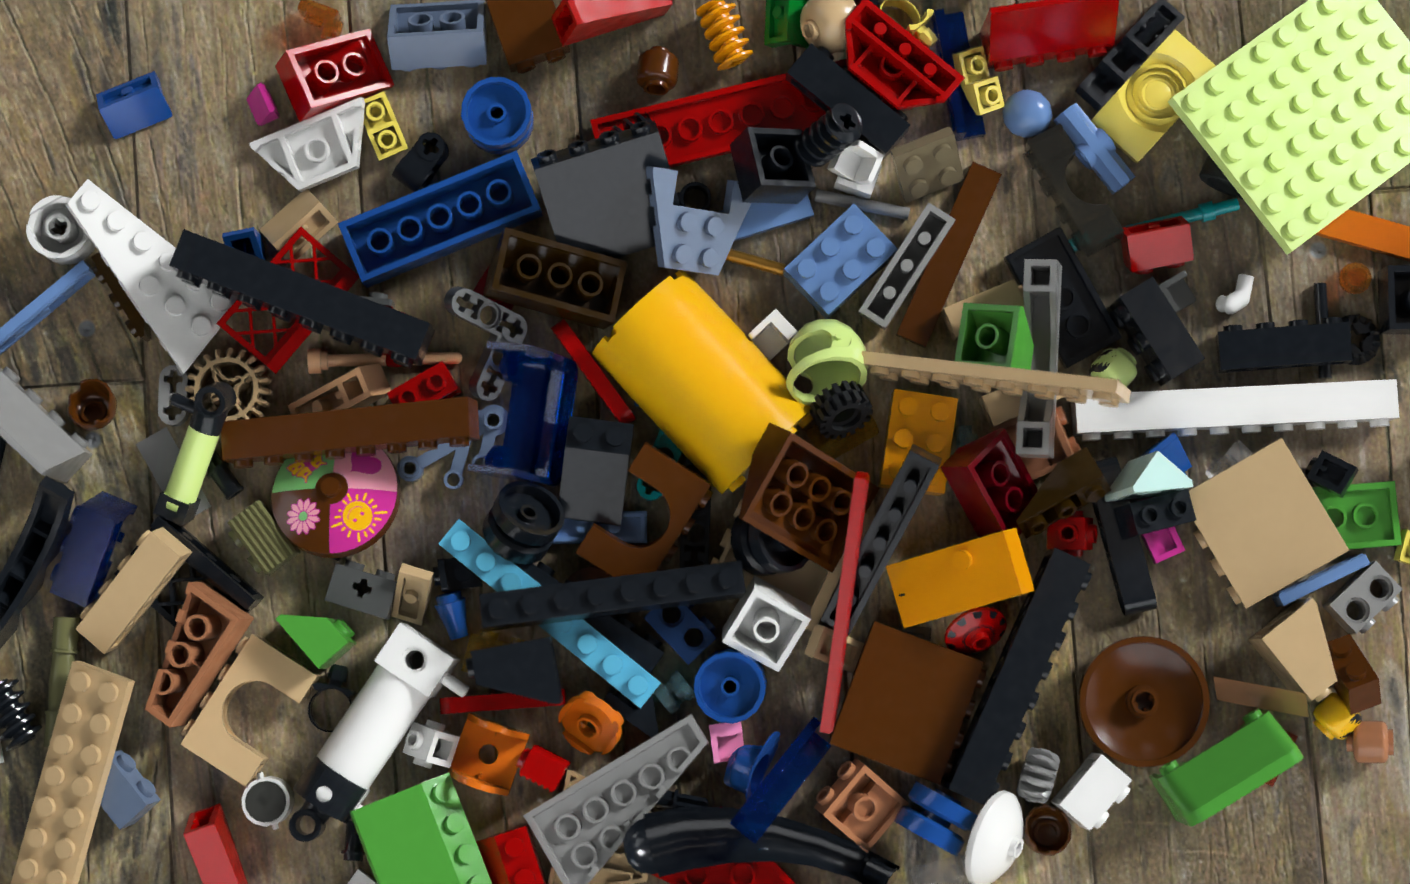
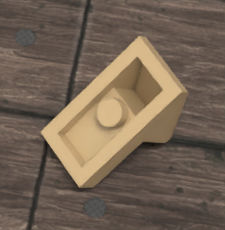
[391,563,435,626]
[804,623,864,673]

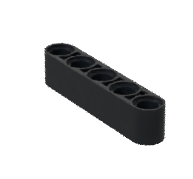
[1092,456,1157,617]

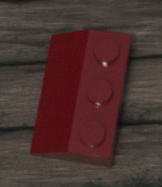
[940,428,1038,538]

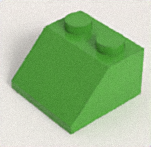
[955,303,1034,370]
[276,614,357,669]

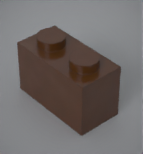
[1327,634,1381,715]

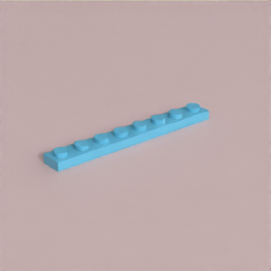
[438,519,661,708]

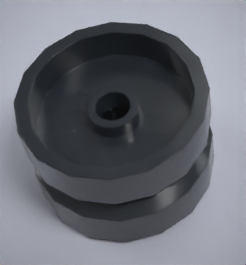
[482,481,565,564]
[731,515,809,576]

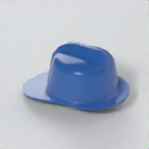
[724,731,781,805]

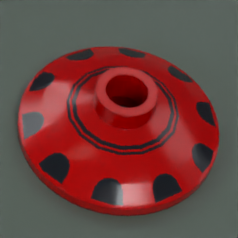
[944,607,1007,656]

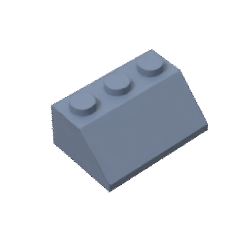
[387,0,487,72]

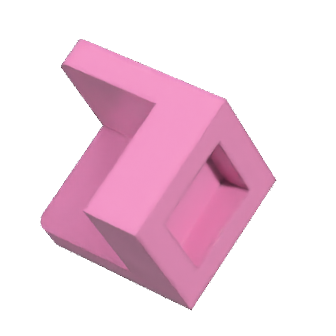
[709,721,744,764]

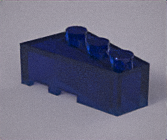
[50,491,138,607]

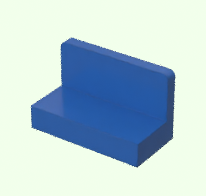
[96,71,172,139]

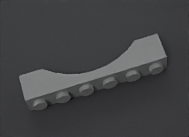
[1016,259,1062,459]

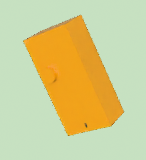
[886,528,1035,628]

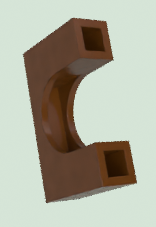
[575,441,713,577]

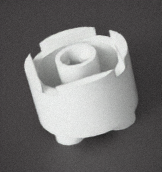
[26,195,96,265]

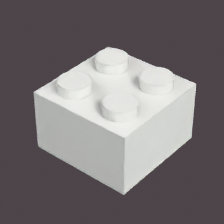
[722,575,811,672]
[1051,752,1132,831]

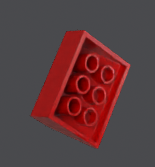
[980,0,1119,72]

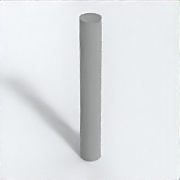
[814,189,910,220]

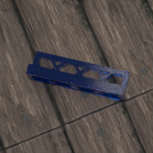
[931,9,986,141]
[730,717,832,844]

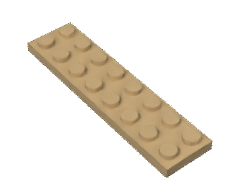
[862,351,1131,408]
[11,660,135,884]

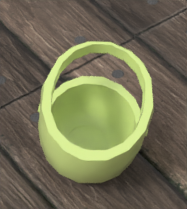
[786,319,868,405]

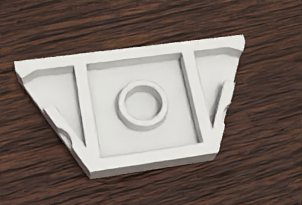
[249,97,365,192]

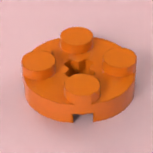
[558,691,624,755]

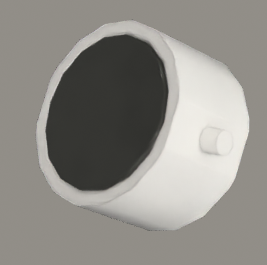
[241,772,294,830]

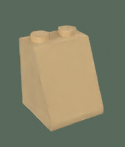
[1248,598,1337,702]

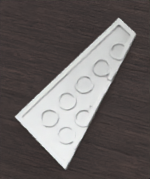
[66,179,238,375]

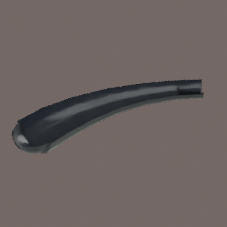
[623,807,900,884]

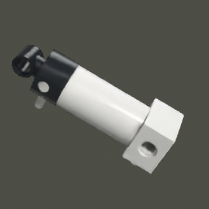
[289,623,469,842]

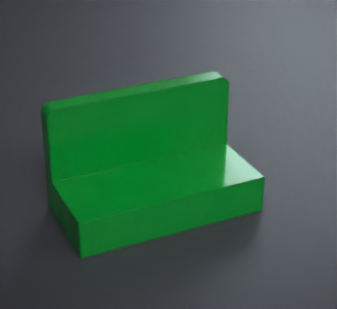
[764,0,809,49]

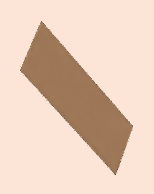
[1213,676,1309,718]

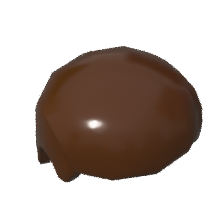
[68,379,117,431]
[1023,804,1072,856]

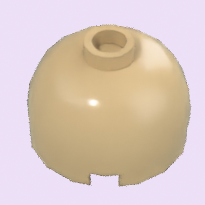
[800,0,857,54]

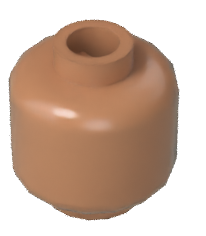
[1346,721,1394,763]

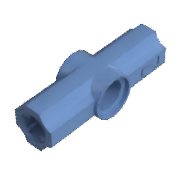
[1054,103,1136,195]

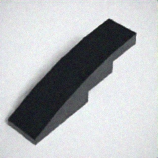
[1075,0,1185,112]

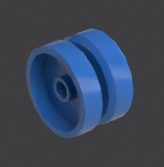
[461,77,534,155]
[694,647,767,724]
[894,781,978,856]

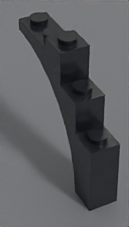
[0,476,75,649]

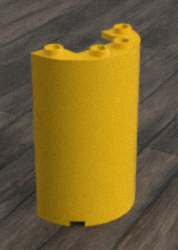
[591,270,813,494]

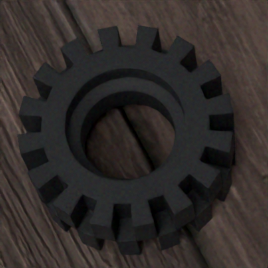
[810,380,873,440]

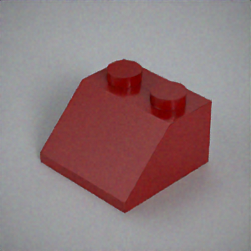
[476,824,547,884]

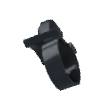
[308,664,358,732]

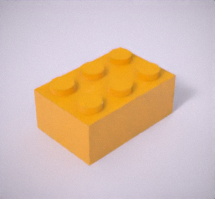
[878,389,958,497]

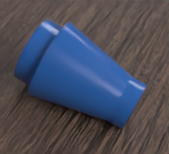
[434,590,469,640]

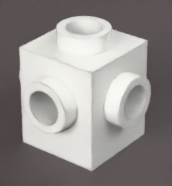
[402,719,460,769]

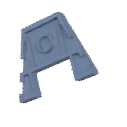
[646,166,751,276]

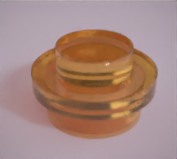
[1339,262,1372,295]

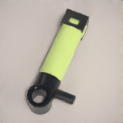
[153,381,236,526]

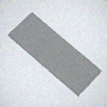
[136,427,211,516]

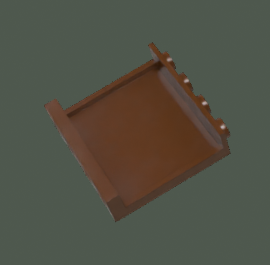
[828,621,987,785]

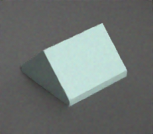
[1104,451,1193,502]

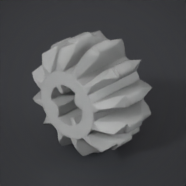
[1016,747,1060,804]

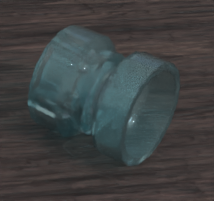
[654,670,695,715]

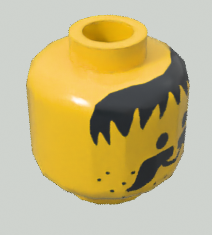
[1313,692,1362,741]

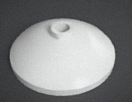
[965,790,1024,884]

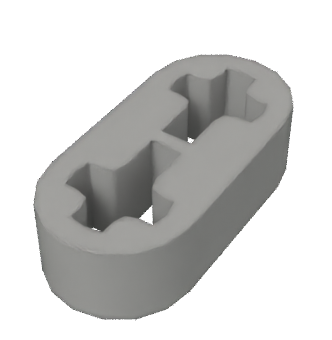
[158,365,191,427]

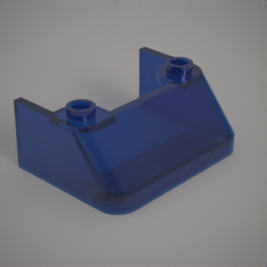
[468,342,578,486]

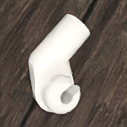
[1216,274,1254,314]

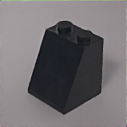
[466,636,563,704]

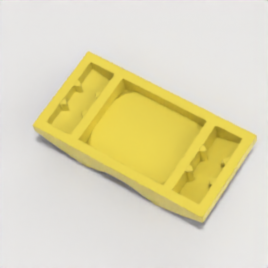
[1091,29,1216,164]

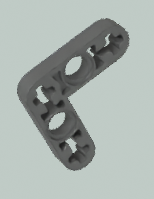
[444,286,528,401]

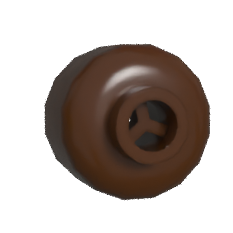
[636,46,679,96]

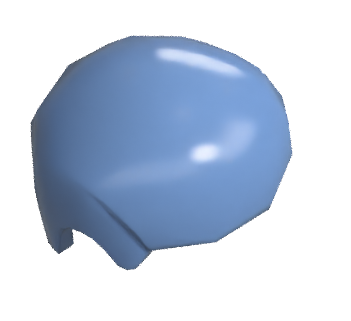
[1002,89,1052,138]

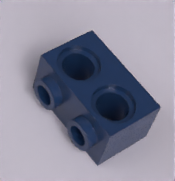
[644,605,717,665]

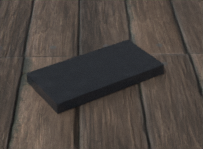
[1004,226,1122,369]

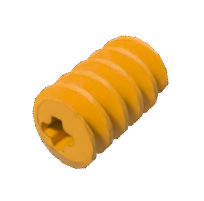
[696,0,753,71]

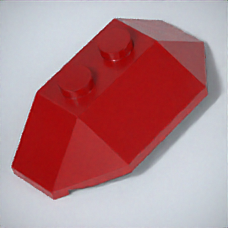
[845,0,965,110]

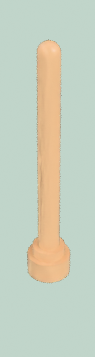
[307,348,463,374]

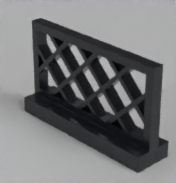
[114,516,264,627]

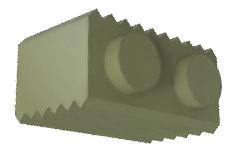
[228,500,301,576]

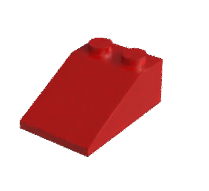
[275,28,395,122]

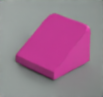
[247,82,280,126]

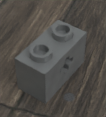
[324,560,397,620]

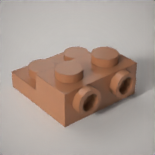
[992,406,1081,480]
[814,758,909,853]

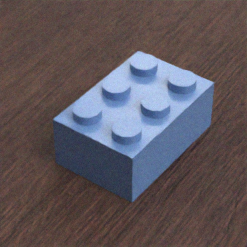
[783,203,898,319]

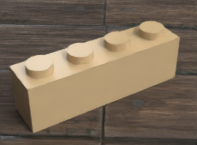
[76,527,192,654]

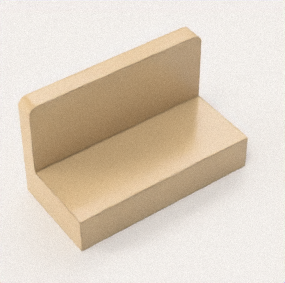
[260,189,338,264]

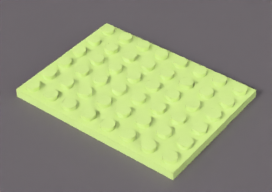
[1168,0,1410,255]

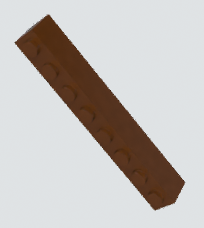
[221,396,480,469]

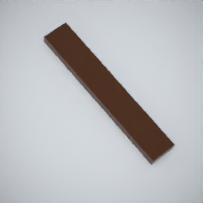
[896,162,1002,348]

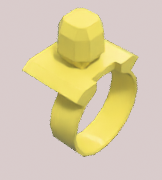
[879,0,938,49]

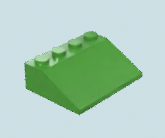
[349,772,492,884]

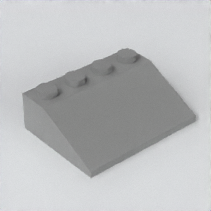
[0,366,93,482]

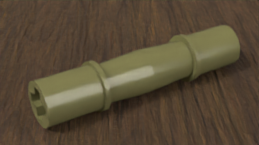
[43,617,80,747]

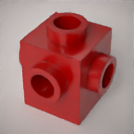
[1047,511,1098,556]

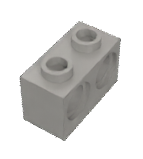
[1322,561,1403,634]

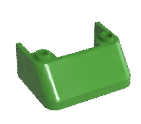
[1149,708,1304,826]

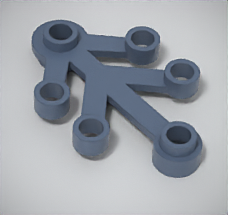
[397,405,510,490]

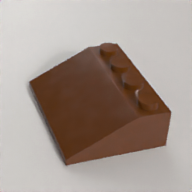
[739,422,880,573]

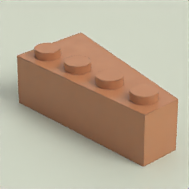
[145,582,254,728]

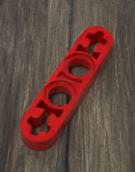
[551,319,636,424]
[439,689,566,714]

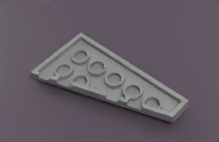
[523,714,709,884]

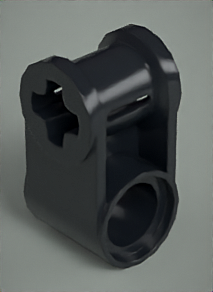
[392,132,449,192]

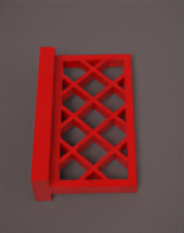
[216,227,360,374]

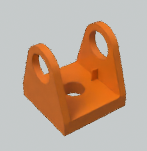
[447,713,530,796]

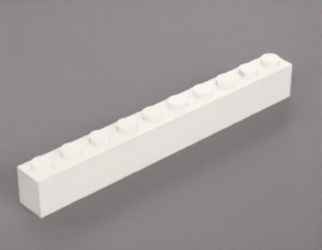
[1071,379,1400,441]

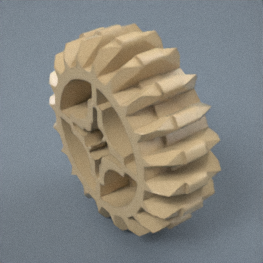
[185,347,273,421]

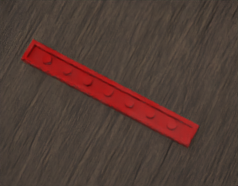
[820,471,870,734]

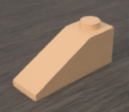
[287,363,391,415]

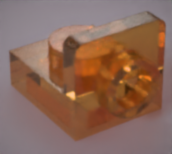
[297,0,343,41]

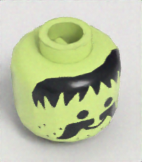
[1089,347,1137,387]

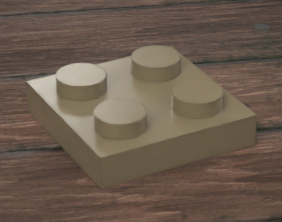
[890,126,964,203]

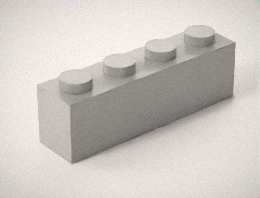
[858,202,956,330]

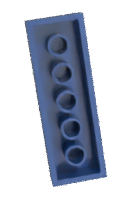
[338,150,543,288]

